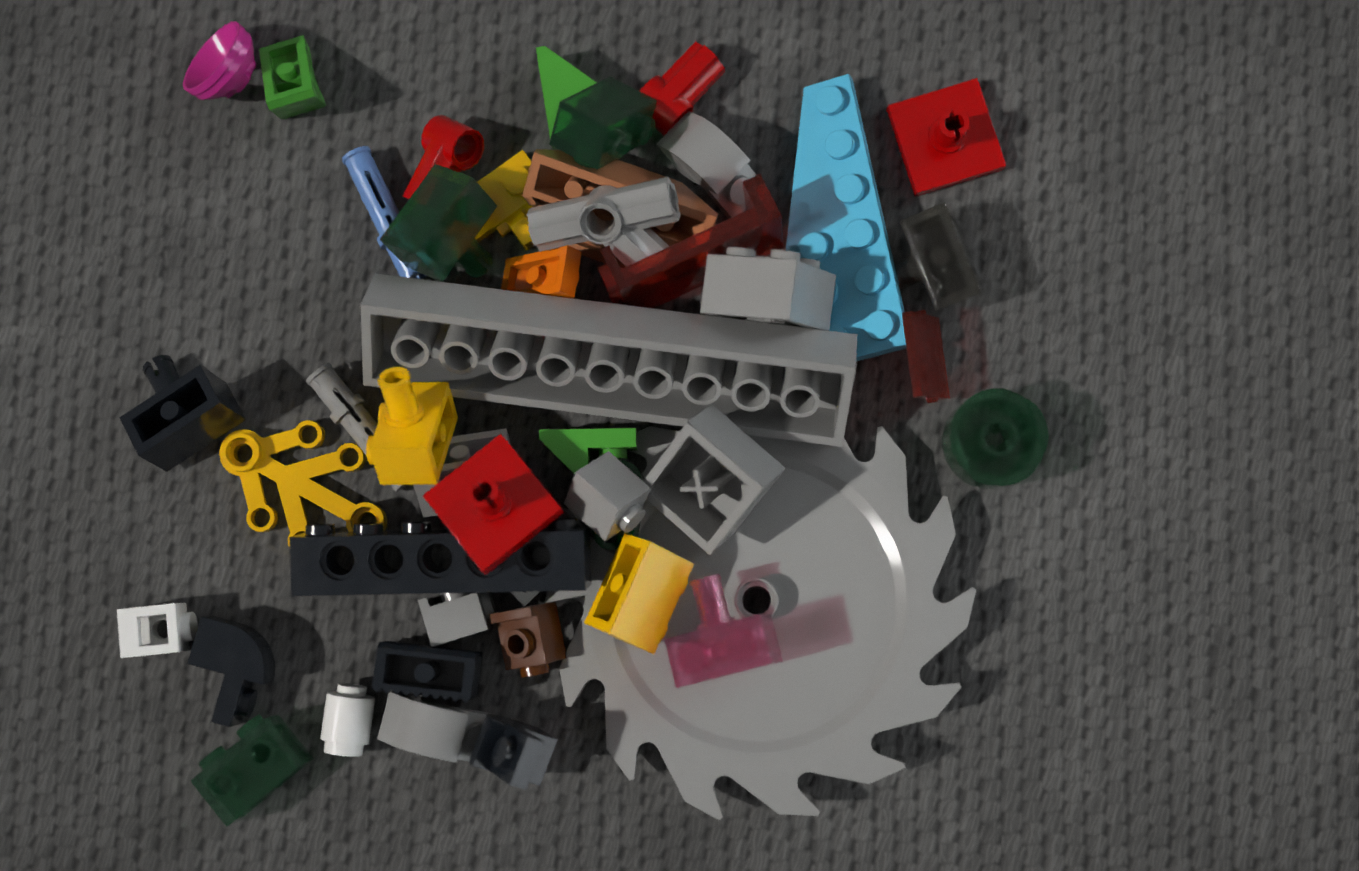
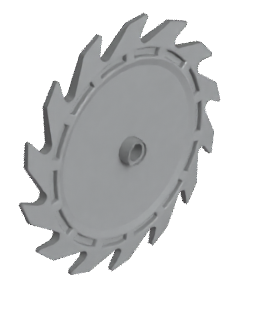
[544,426,976,820]

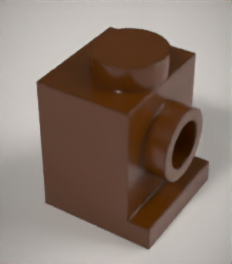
[490,601,567,678]

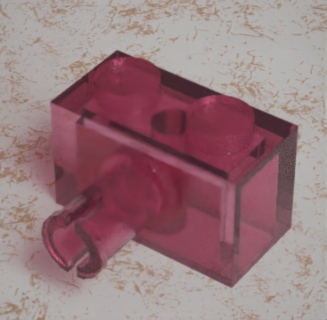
[664,574,783,688]

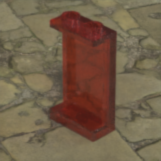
[598,174,784,309]

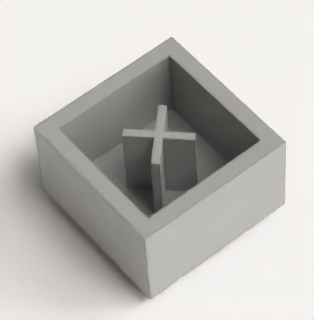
[700,247,836,331]
[643,404,786,555]

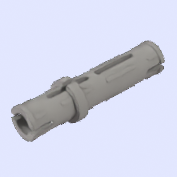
[306,363,406,492]

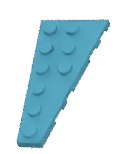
[786,73,913,361]

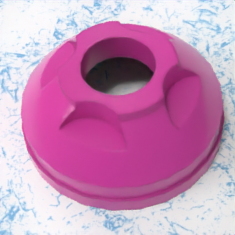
[183,21,257,100]

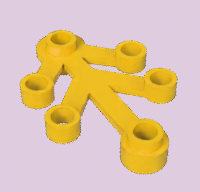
[219,420,387,548]

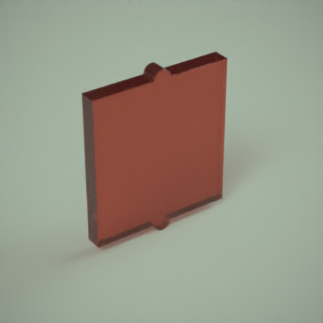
[902,310,950,404]

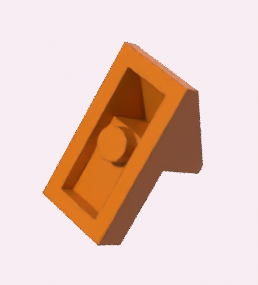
[501,245,582,298]

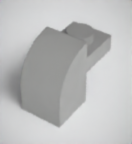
[656,111,767,221]
[377,692,491,763]

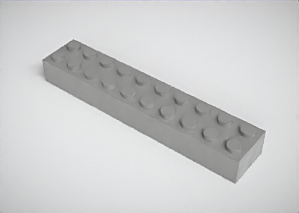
[360,274,858,447]

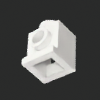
[117,603,198,658]

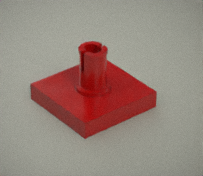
[886,78,1007,197]
[422,434,564,575]

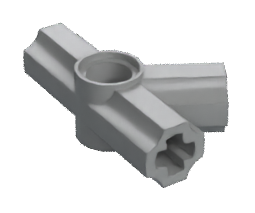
[527,177,680,280]

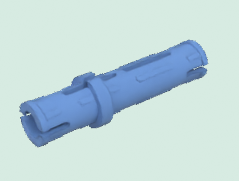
[342,146,430,279]

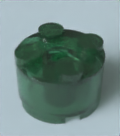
[942,388,1049,489]

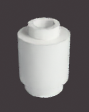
[320,683,375,757]

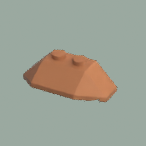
[522,149,718,279]

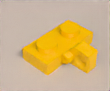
[447,150,534,251]

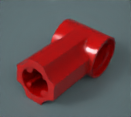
[631,41,725,136]
[403,115,484,215]

